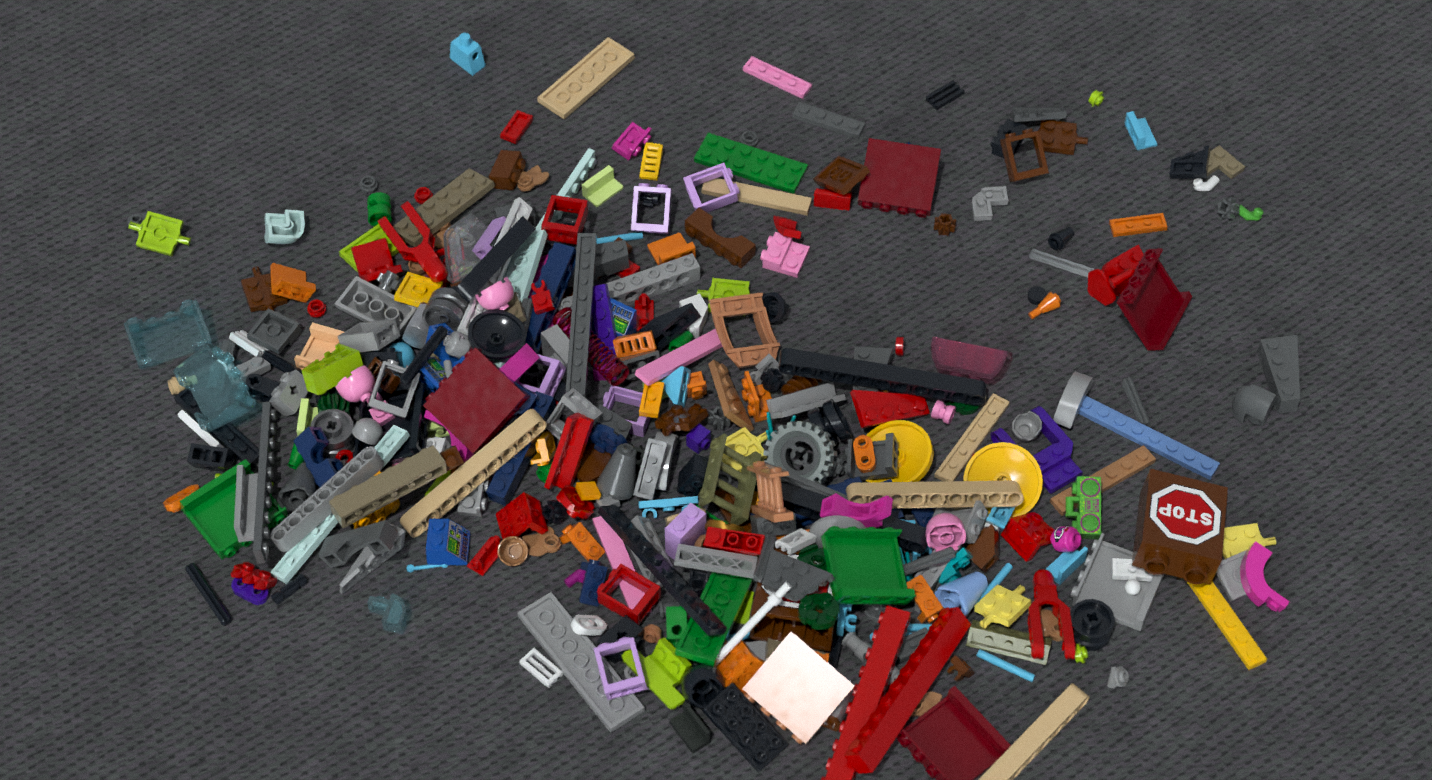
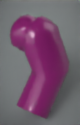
[563,569,586,588]

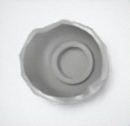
[1012,411,1042,442]
[352,418,383,445]

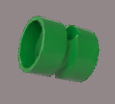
[367,192,392,227]

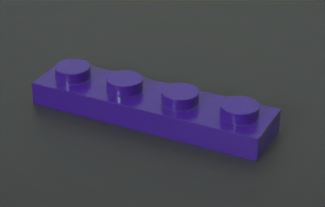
[592,284,617,362]

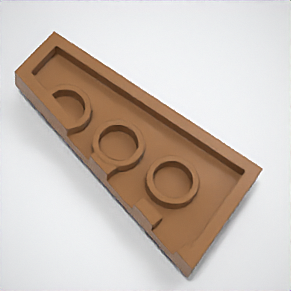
[708,360,754,432]

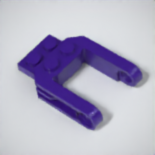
[990,406,1082,494]

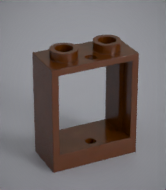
[1000,129,1049,182]

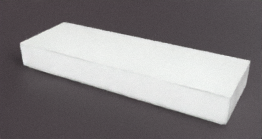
[177,410,224,448]

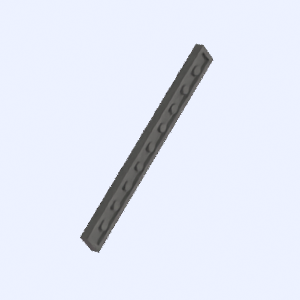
[565,233,597,398]
[253,402,277,564]

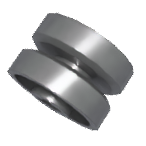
[422,287,469,331]
[311,409,355,459]

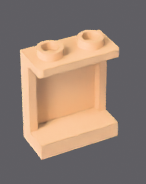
[294,323,344,370]

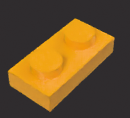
[639,382,664,418]

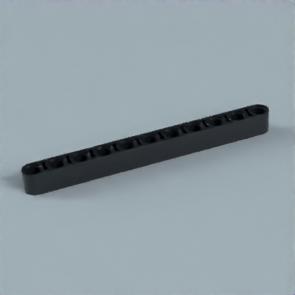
[778,348,987,406]

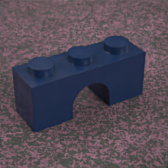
[293,427,343,487]

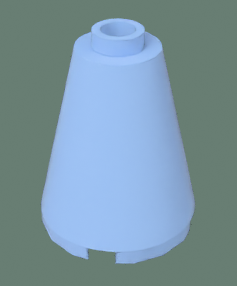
[934,572,988,617]

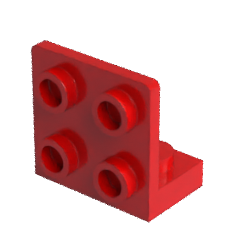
[351,238,403,282]
[496,492,548,540]
[1000,512,1054,562]

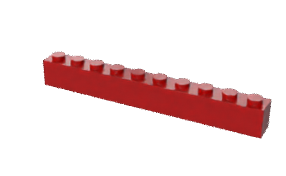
[821,606,911,780]
[844,607,971,774]

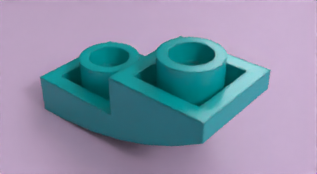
[939,547,973,585]

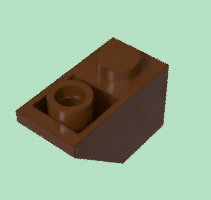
[966,524,999,573]

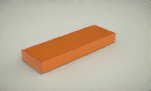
[1109,213,1168,237]

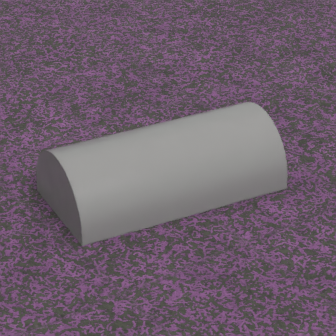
[335,276,418,340]

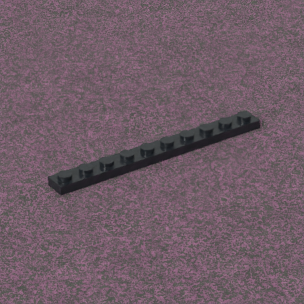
[598,505,726,636]

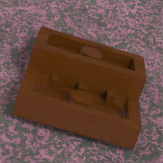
[576,443,612,483]

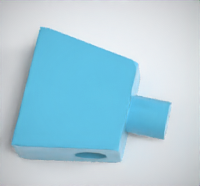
[450,33,485,76]

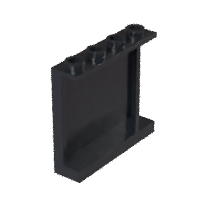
[353,383,432,465]

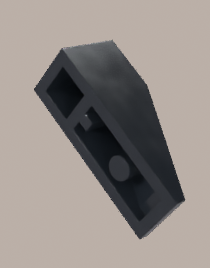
[639,303,701,351]

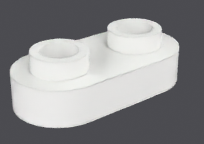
[571,615,607,635]

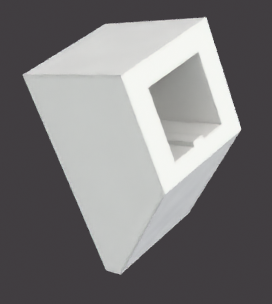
[679,293,708,339]

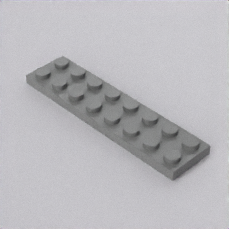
[517,592,645,733]

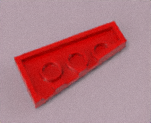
[850,390,930,429]

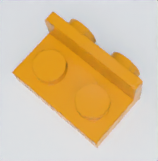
[530,431,557,466]

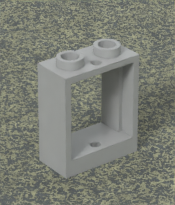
[337,319,400,352]
[541,324,569,383]
[367,359,420,418]
[546,388,603,440]

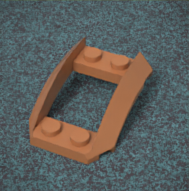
[709,293,780,368]

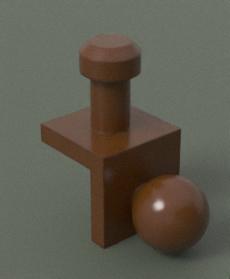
[440,445,464,474]

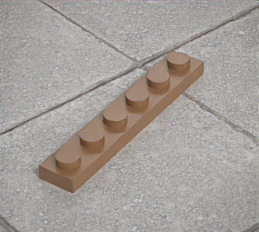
[1050,445,1156,516]

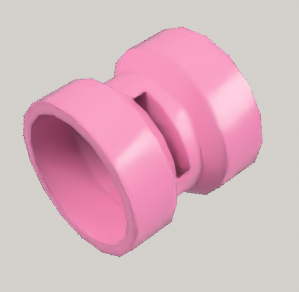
[931,400,956,425]

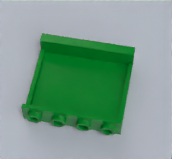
[180,459,288,560]
[821,526,916,605]

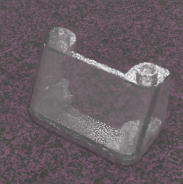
[443,213,499,284]

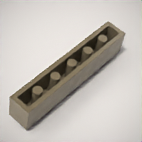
[329,445,447,528]

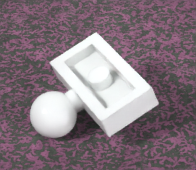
[1111,558,1153,595]

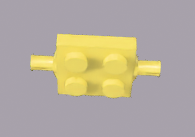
[722,427,767,472]
[1222,523,1276,559]
[974,584,1031,628]

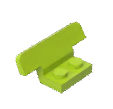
[622,637,692,709]

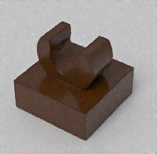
[947,655,976,682]

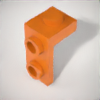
[687,371,707,400]
[559,522,605,562]
[906,575,943,624]

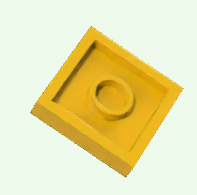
[394,272,443,307]

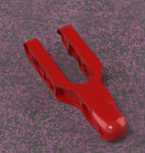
[377,201,448,283]
[1027,569,1075,659]

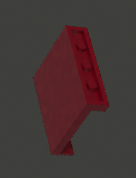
[858,138,941,218]
[1117,248,1192,351]
[423,347,530,454]
[897,686,1011,780]

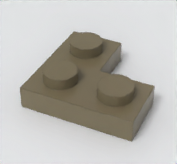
[1207,145,1245,179]

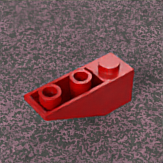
[703,527,765,555]

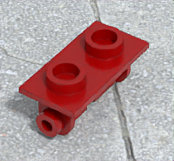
[635,293,654,331]
[467,535,501,576]

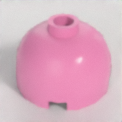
[475,276,514,310]
[336,366,375,402]
[925,513,966,552]

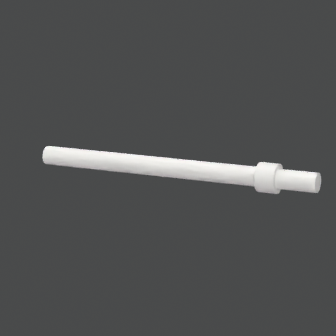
[715,582,792,667]

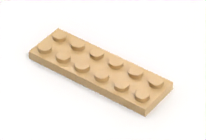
[537,37,635,119]

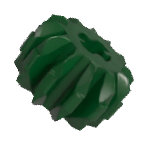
[317,393,350,415]

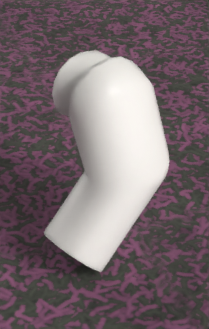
[1193,175,1219,191]

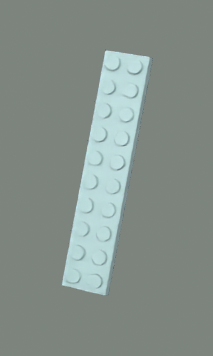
[488,230,548,368]

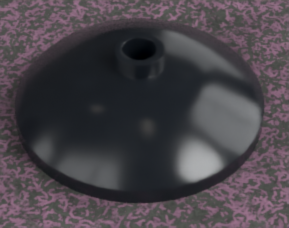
[468,310,526,359]

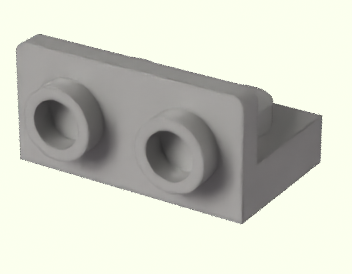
[457,479,490,517]

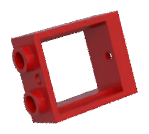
[541,195,588,245]
[597,564,661,625]

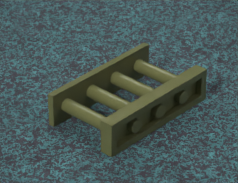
[698,433,762,525]

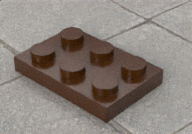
[813,156,870,195]

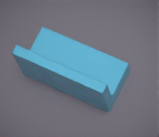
[1125,111,1157,150]
[1045,547,1088,585]

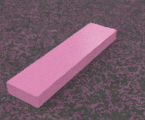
[743,56,812,99]

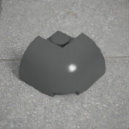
[1231,384,1276,426]

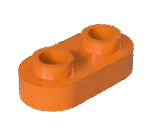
[853,435,877,473]
[163,484,200,513]

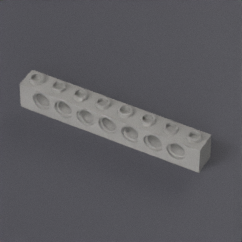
[556,253,700,318]

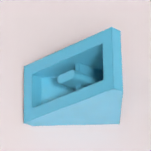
[661,366,691,407]
[985,506,1016,532]

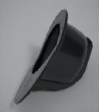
[748,292,789,323]

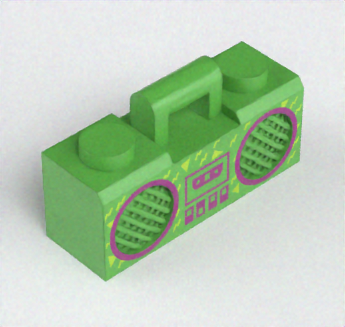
[1066,476,1101,539]

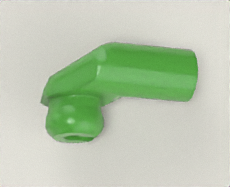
[1239,204,1263,221]

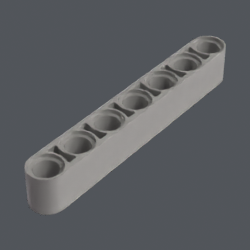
[270,447,384,552]

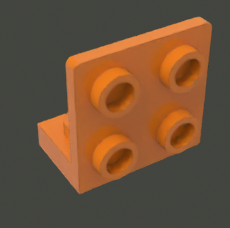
[647,233,696,265]
[270,263,316,303]
[741,371,771,422]
[716,640,765,694]

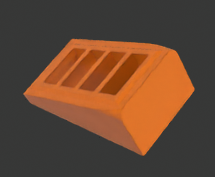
[613,331,657,358]

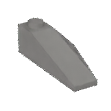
[339,523,405,594]

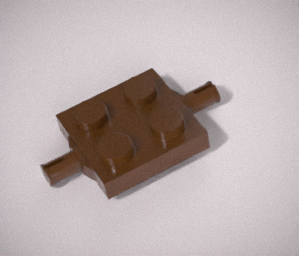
[1029,120,1088,155]
[241,266,287,312]
[655,403,708,436]

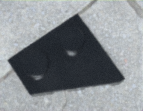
[1169,145,1210,179]

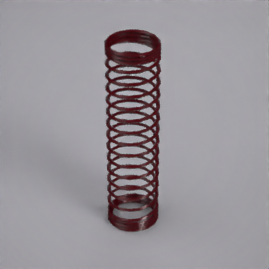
[553,307,629,386]

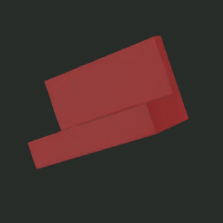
[813,188,852,211]

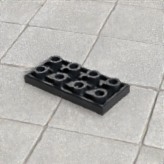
[702,682,788,772]

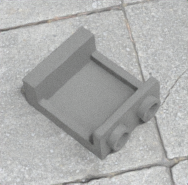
[933,500,988,543]

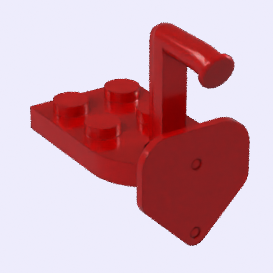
[1087,244,1144,305]

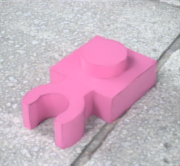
[367,392,396,427]

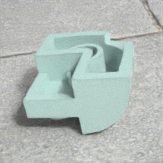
[264,210,305,244]

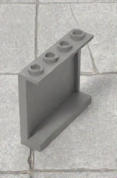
[1070,533,1165,631]

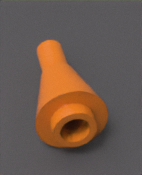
[1028,292,1061,319]

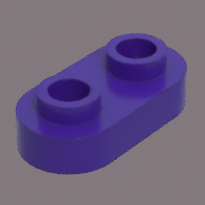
[231,578,269,605]

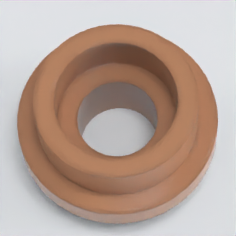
[643,624,662,643]

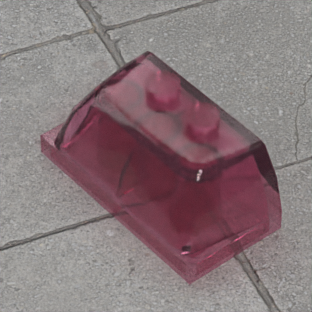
[931,337,1013,380]

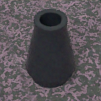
[1048,227,1074,250]

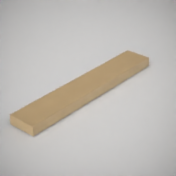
[702,178,812,215]
[934,393,1010,481]

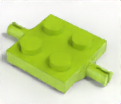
[128,211,191,256]
[697,278,750,316]

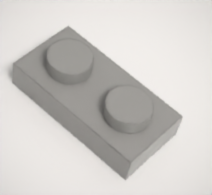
[228,356,271,385]

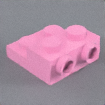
[760,232,810,278]

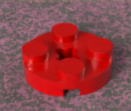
[556,485,594,519]

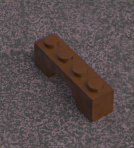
[685,208,756,268]

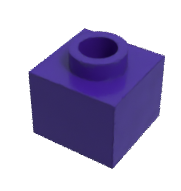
[686,424,711,454]

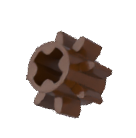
[933,213,956,236]

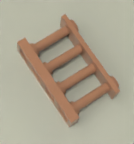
[747,461,794,523]

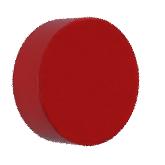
[895,337,904,356]

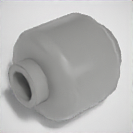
[443,331,472,359]

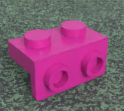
[611,122,652,160]

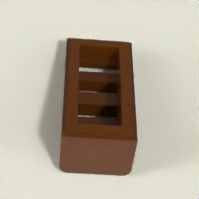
[367,357,400,394]

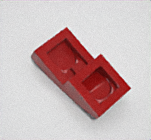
[773,216,801,239]

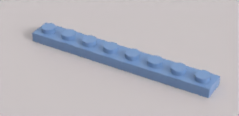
[1078,396,1220,480]

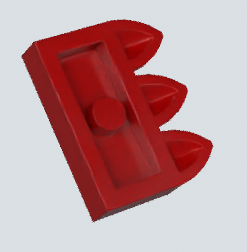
[230,562,278,590]

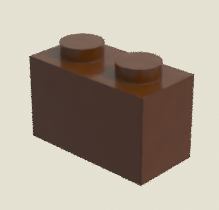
[489,150,526,190]

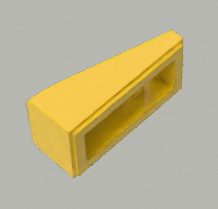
[639,143,663,181]

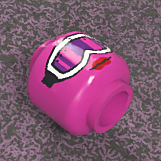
[1050,526,1081,552]

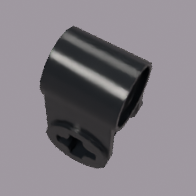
[246,374,280,402]
[689,568,712,597]

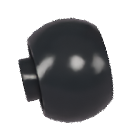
[681,664,726,709]

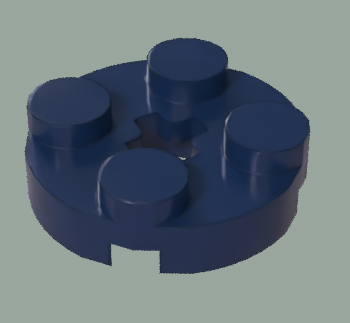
[589,424,627,454]

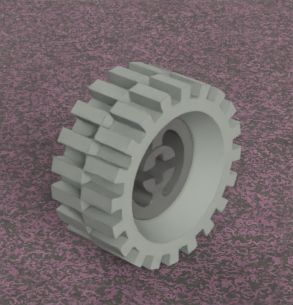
[763,421,837,484]

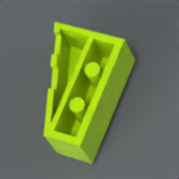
[301,343,363,395]

